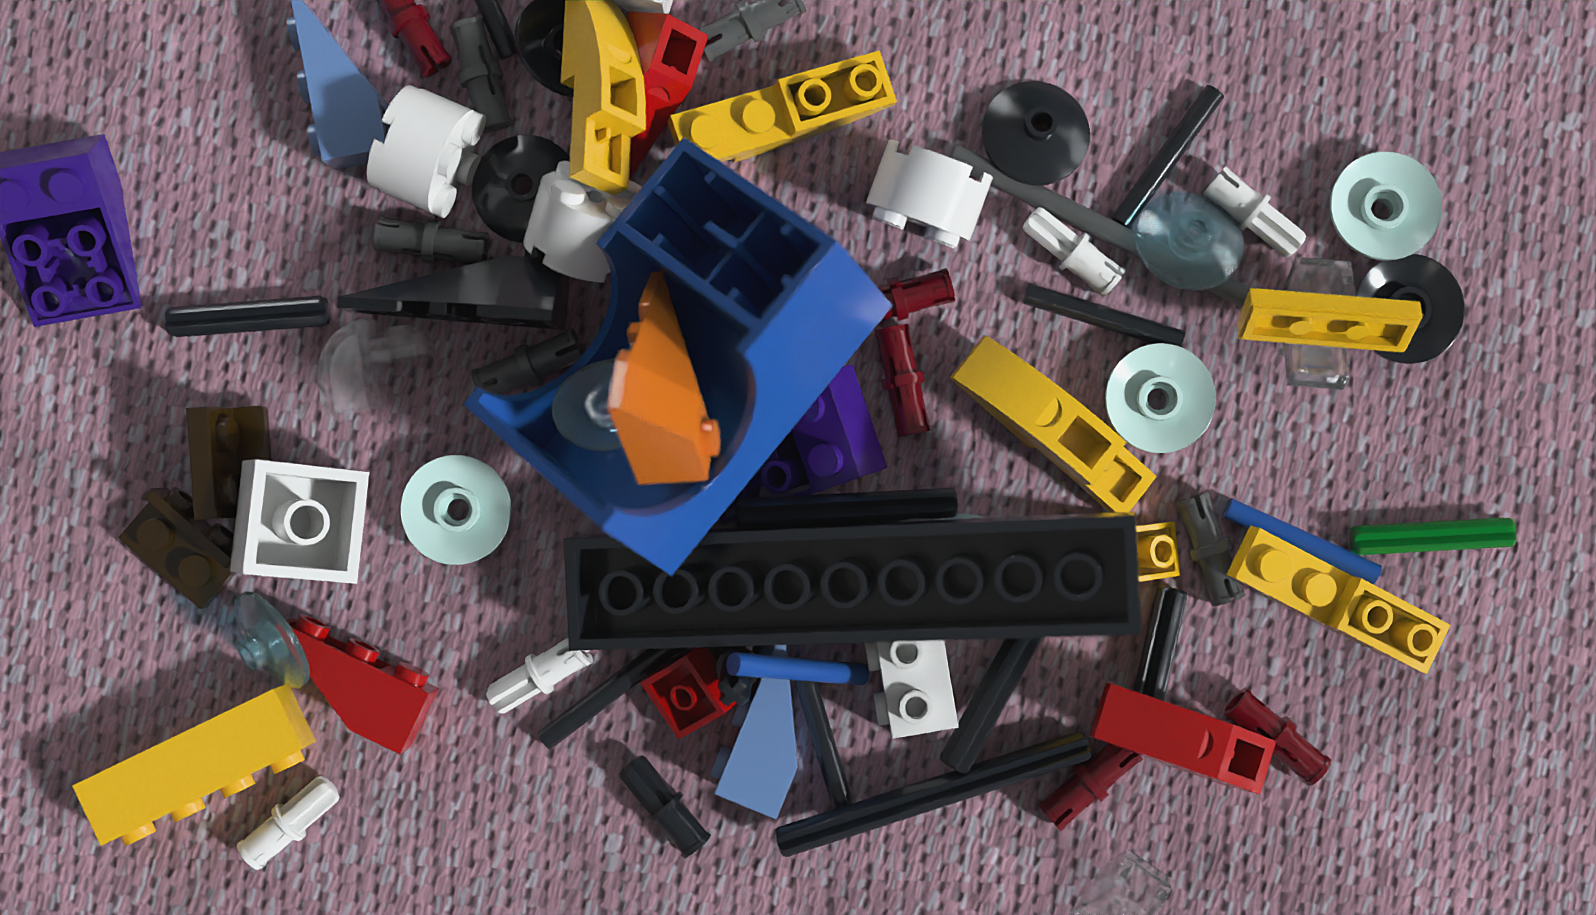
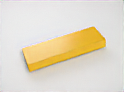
[1236,288,1422,353]

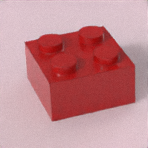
[640,647,736,740]

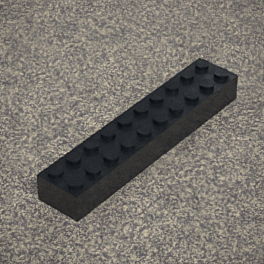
[563,512,1142,651]

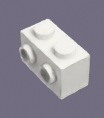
[864,640,959,739]

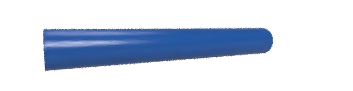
[1222,498,1382,584]
[726,652,869,685]

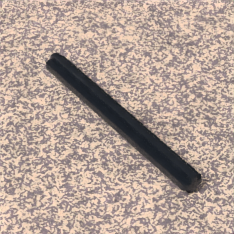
[775,731,1091,857]

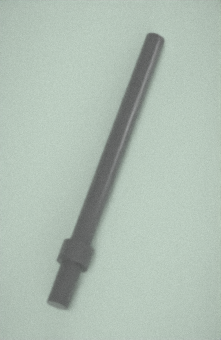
[951,144,1251,308]

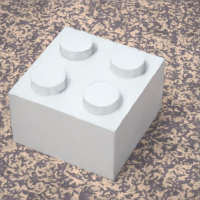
[230,460,369,584]

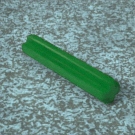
[1349,517,1517,555]

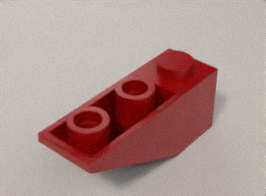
[626,12,709,179]
[275,614,439,754]
[1089,682,1276,795]

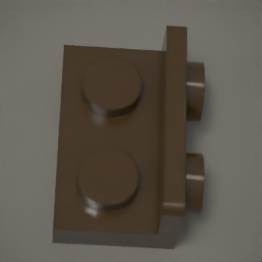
[186,406,272,520]
[118,487,236,609]

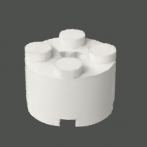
[367,85,486,218]
[866,140,993,248]
[523,161,642,282]

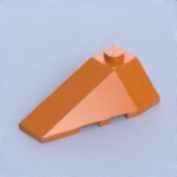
[608,271,720,485]

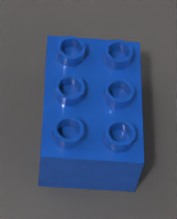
[463,137,892,576]

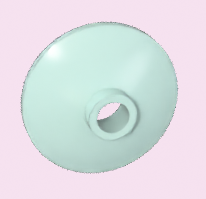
[1329,152,1442,261]
[1105,343,1216,453]
[401,455,512,565]

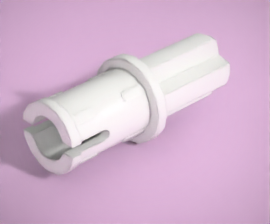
[1203,166,1306,258]
[1023,207,1125,298]
[486,638,593,714]
[237,776,340,870]

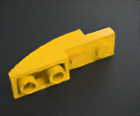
[561,0,646,196]
[667,50,897,163]
[949,335,1157,513]
[1226,525,1451,674]

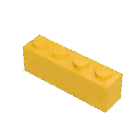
[72,683,316,847]

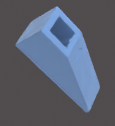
[287,0,391,170]
[710,645,798,819]

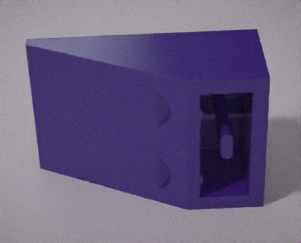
[0,134,142,327]
[719,364,888,524]

